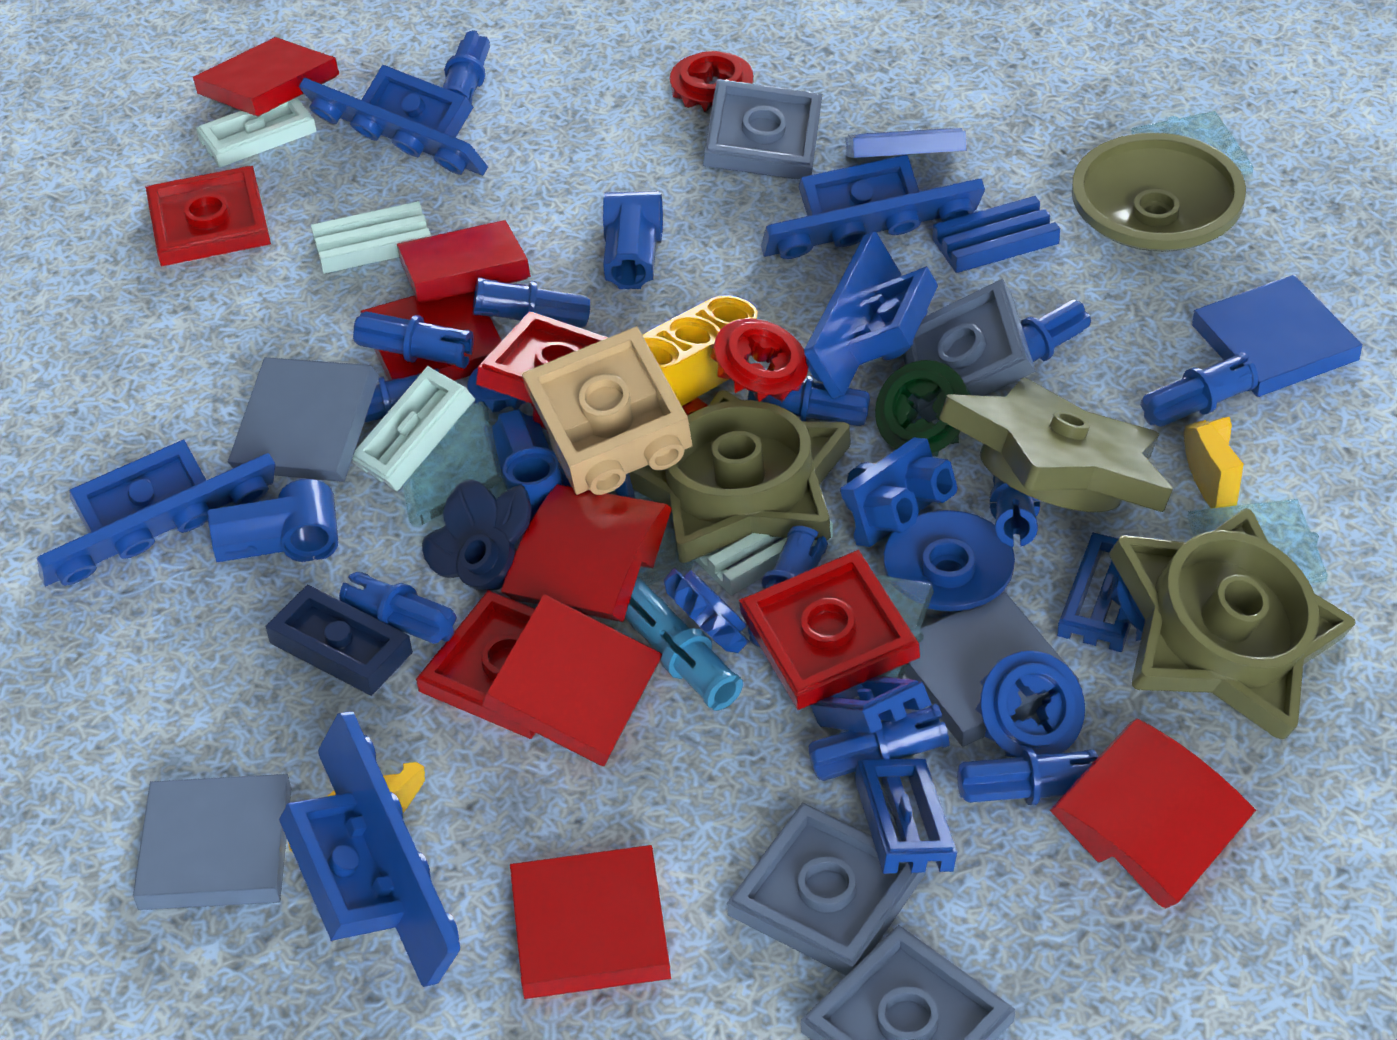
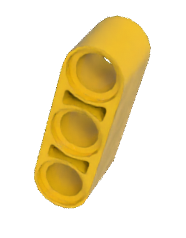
[643,296,758,406]

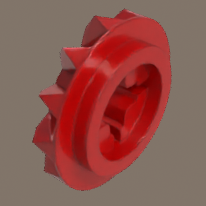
[670,51,754,112]
[710,318,808,402]

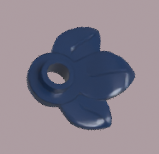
[422,479,531,590]

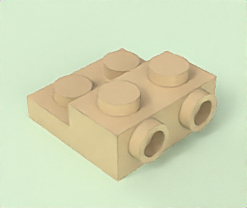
[522,326,692,495]

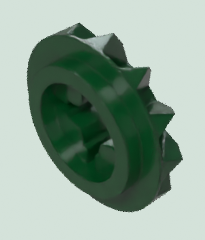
[875,360,971,457]

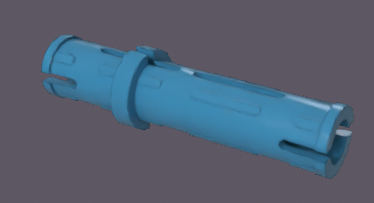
[625,576,743,711]

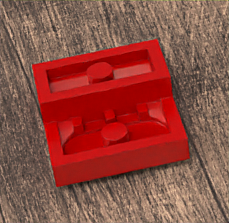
[501,484,672,622]
[1050,718,1256,909]

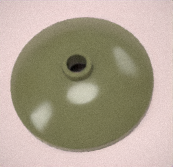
[1072,133,1246,252]

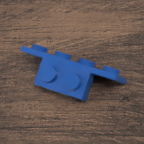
[299,64,488,176]
[761,154,985,259]
[804,231,938,399]
[37,439,276,587]
[279,711,460,987]

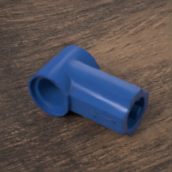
[603,191,663,289]
[487,409,564,529]
[208,479,338,562]

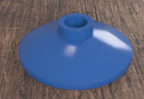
[884,510,1015,611]

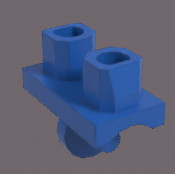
[840,437,958,547]

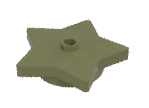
[939,378,1173,512]
[629,390,851,563]
[1109,508,1356,739]

